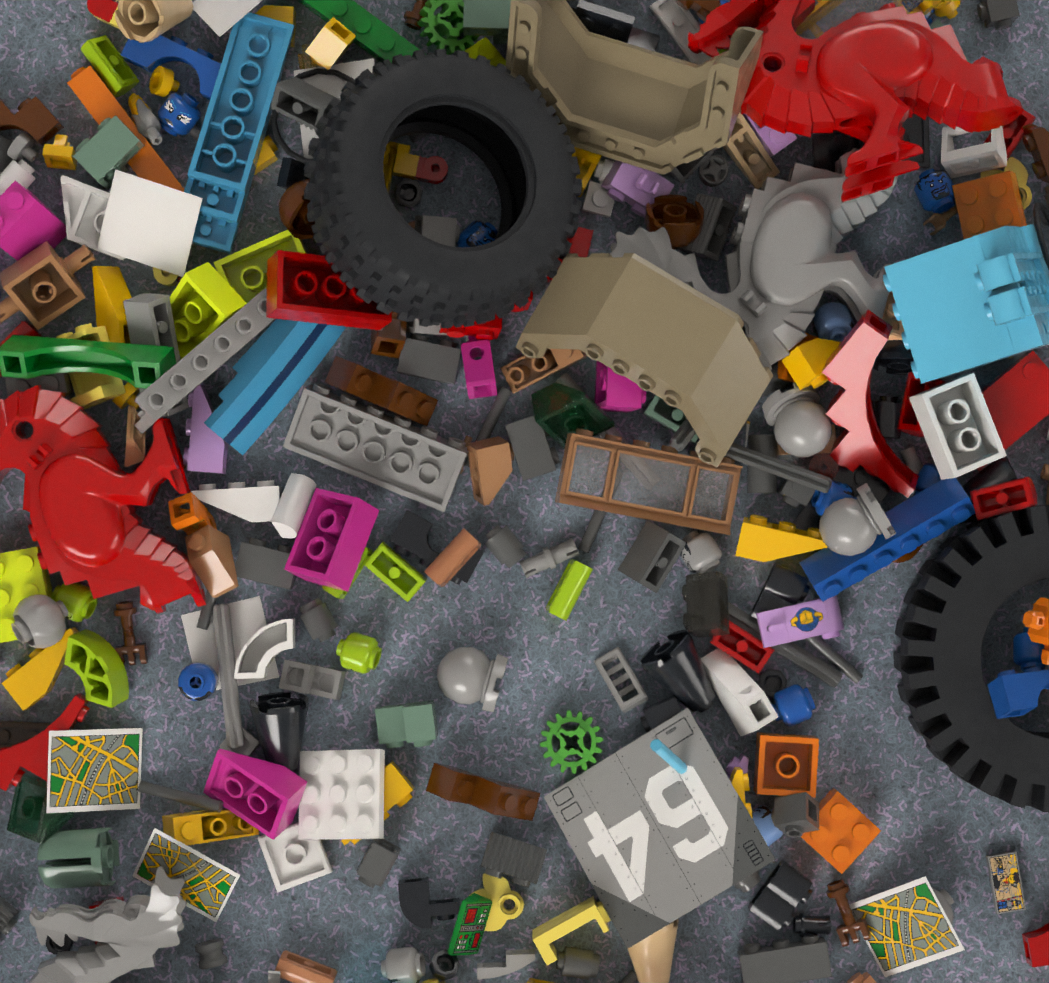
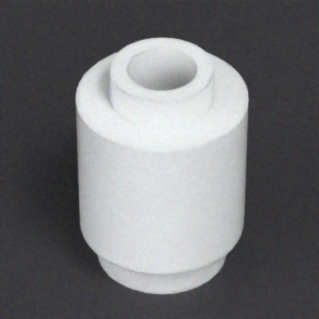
[0,159,36,195]

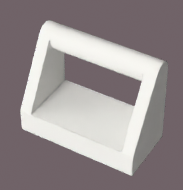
[941,126,1007,178]

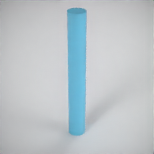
[650,739,687,774]

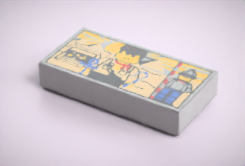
[986,851,1026,914]

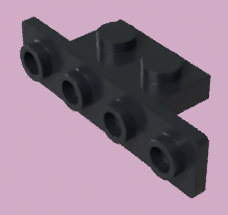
[571,0,660,51]

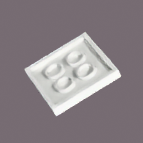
[298,749,385,840]

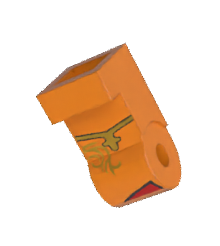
[168,492,217,535]

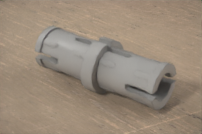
[519,538,580,578]

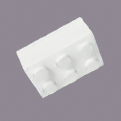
[909,373,1007,480]

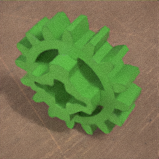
[417,0,479,55]
[540,709,603,774]

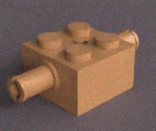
[0,241,96,330]

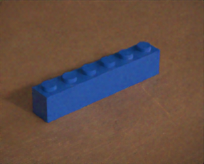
[799,478,976,602]

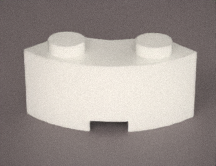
[234,618,296,679]

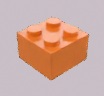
[952,171,1027,239]
[753,732,819,798]
[800,787,881,874]

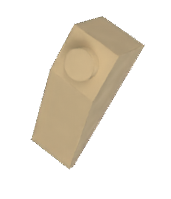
[722,112,780,189]

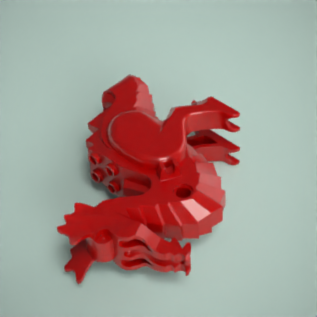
[688,0,1024,202]
[0,385,207,614]

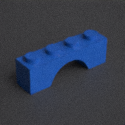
[121,35,221,100]
[987,666,1049,719]

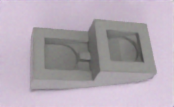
[279,659,346,700]
[477,949,535,980]

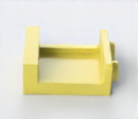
[56,323,126,409]
[532,896,611,965]

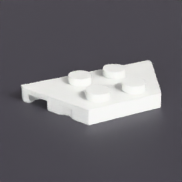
[60,175,126,261]

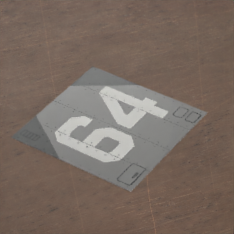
[544,708,776,949]

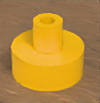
[934,0,961,19]
[149,66,180,97]
[112,382,140,410]

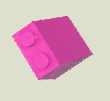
[0,181,67,261]

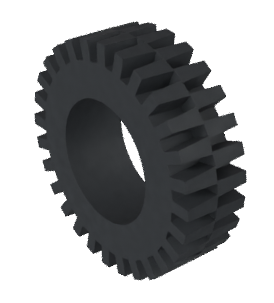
[893,505,1049,813]

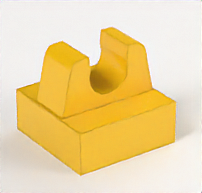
[42,134,77,170]

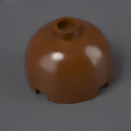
[279,179,315,240]
[645,194,704,250]

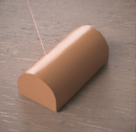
[424,528,481,587]
[275,950,338,983]

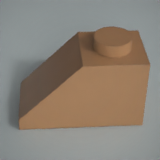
[466,436,514,506]
[185,525,239,598]

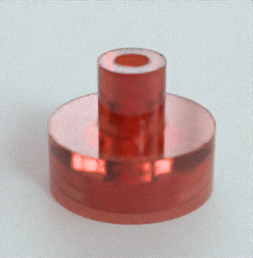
[809,453,839,479]

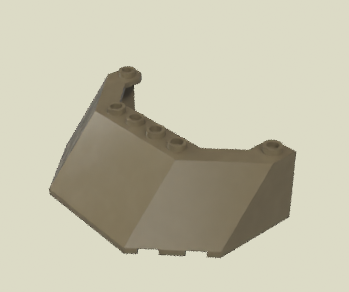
[506,0,764,175]
[515,253,774,467]

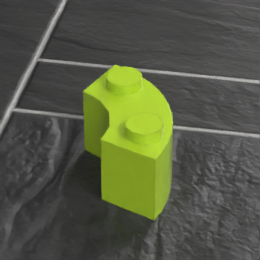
[64,629,129,708]

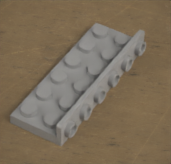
[134,288,275,434]
[283,383,469,512]

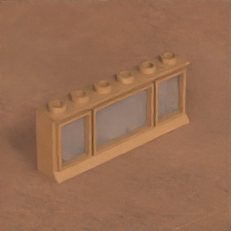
[555,429,743,535]

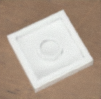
[258,822,333,893]

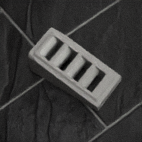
[594,646,649,713]

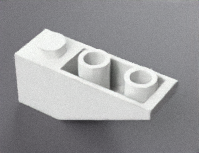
[191,480,282,523]
[701,648,778,736]

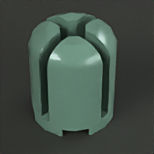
[37,827,120,889]

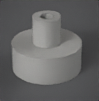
[7,132,38,162]

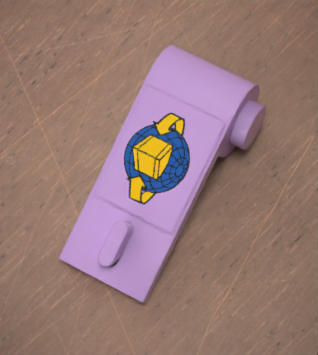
[756,595,844,648]

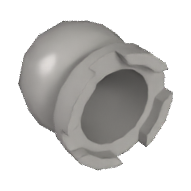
[762,383,832,458]
[819,483,896,556]
[437,647,508,712]

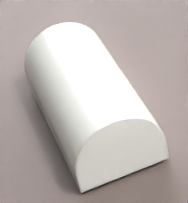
[271,473,316,539]

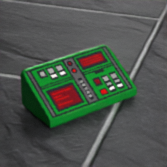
[448,893,492,956]

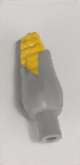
[128,93,163,145]

